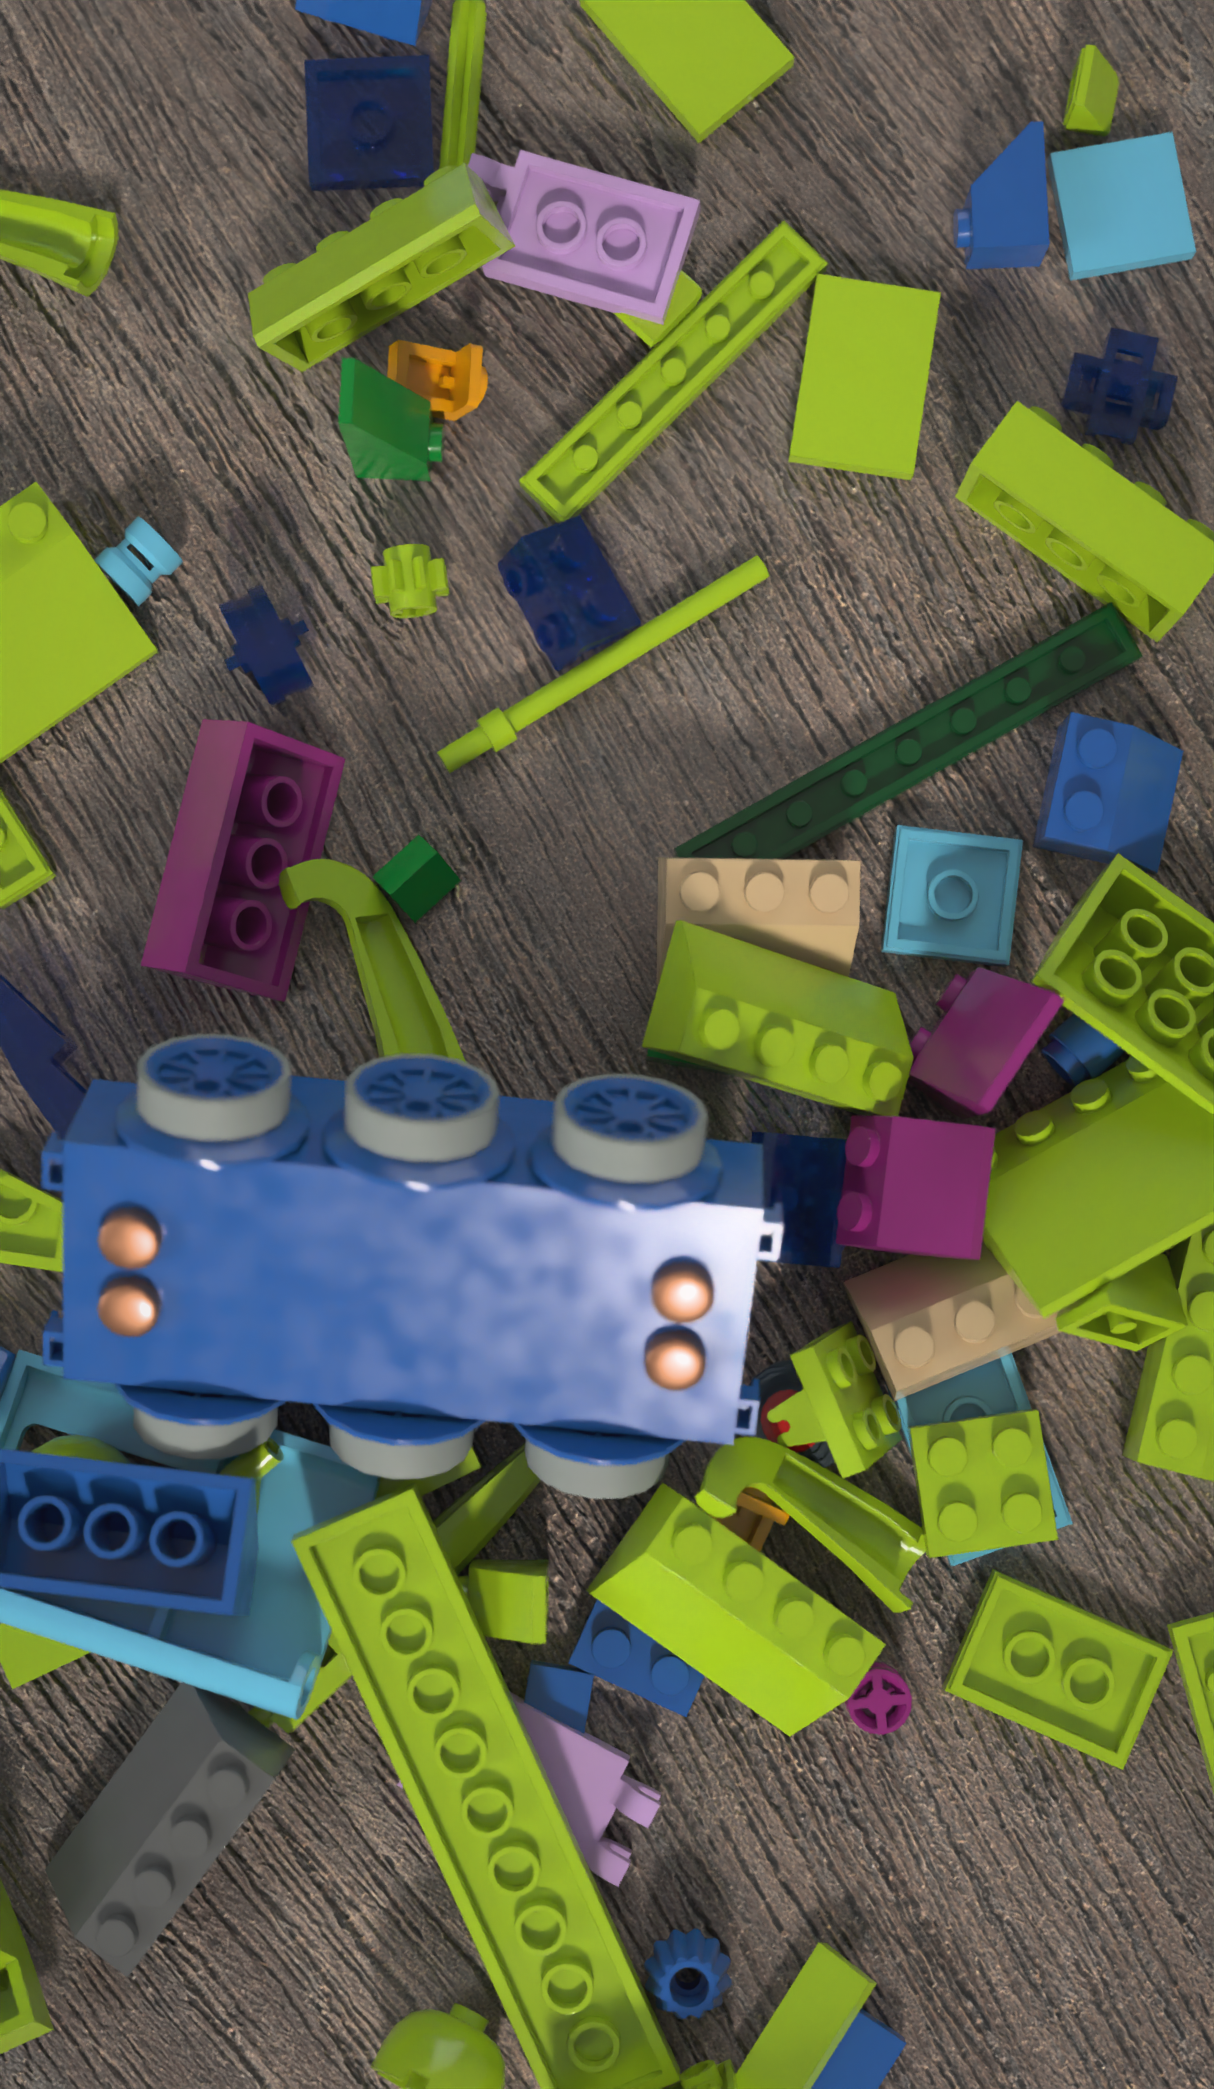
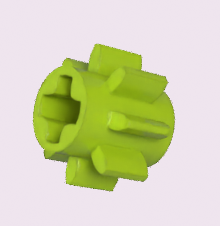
[370,544,449,618]

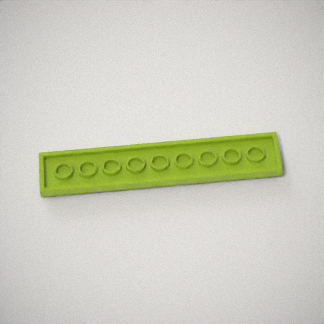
[291,1482,680,2089]

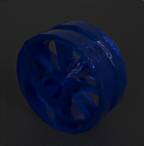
[218,583,314,708]

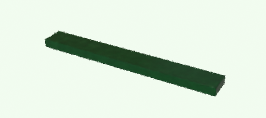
[674,602,1143,859]

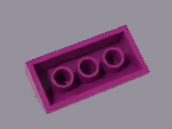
[141,719,346,1002]

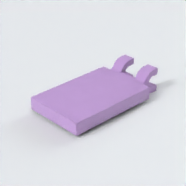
[468,150,701,325]
[397,1692,661,1887]

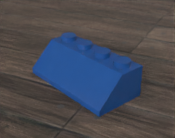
[0,1449,259,1616]

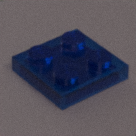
[304,55,435,191]

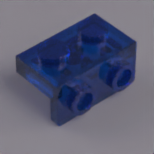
[498,515,641,671]
[751,1132,847,1268]

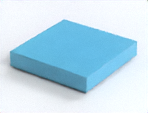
[1047,132,1196,281]
[881,825,1023,967]

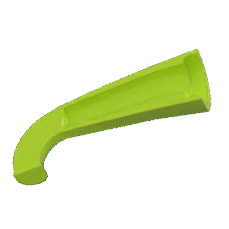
[0,189,118,297]
[279,859,466,1063]
[696,1437,926,1613]

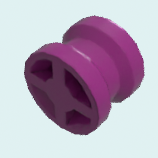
[844,1661,912,1735]

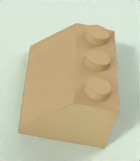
[657,857,861,985]
[843,1242,1061,1401]

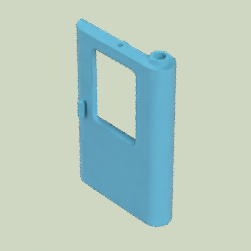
[0,1349,381,1720]

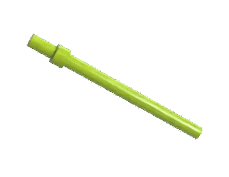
[437,555,769,773]

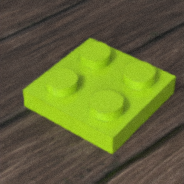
[908,1409,1058,1558]

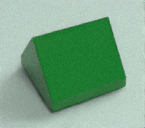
[372,834,462,924]

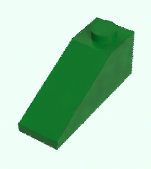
[338,358,445,482]

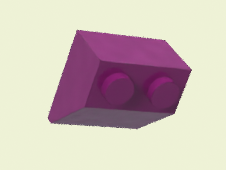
[836,1115,996,1260]

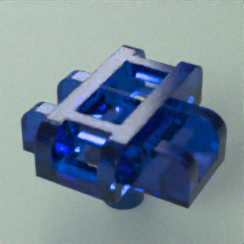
[1061,327,1178,446]

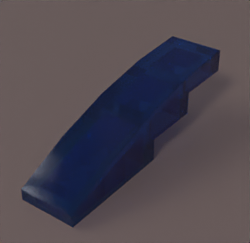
[0,973,88,1140]

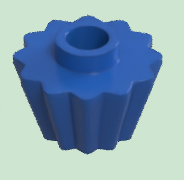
[644,1928,732,2020]

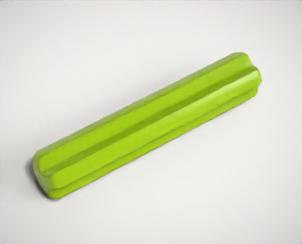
[439,0,487,169]

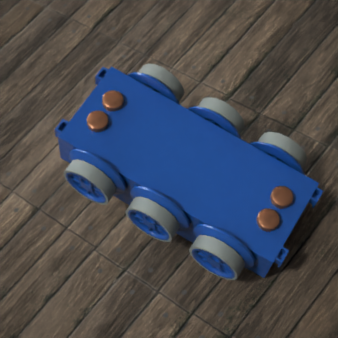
[42,1034,782,1499]

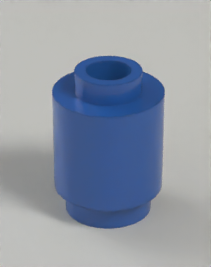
[1041,1013,1126,1087]

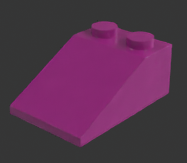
[907,967,1065,1120]

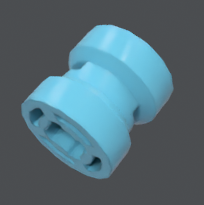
[94,516,183,606]

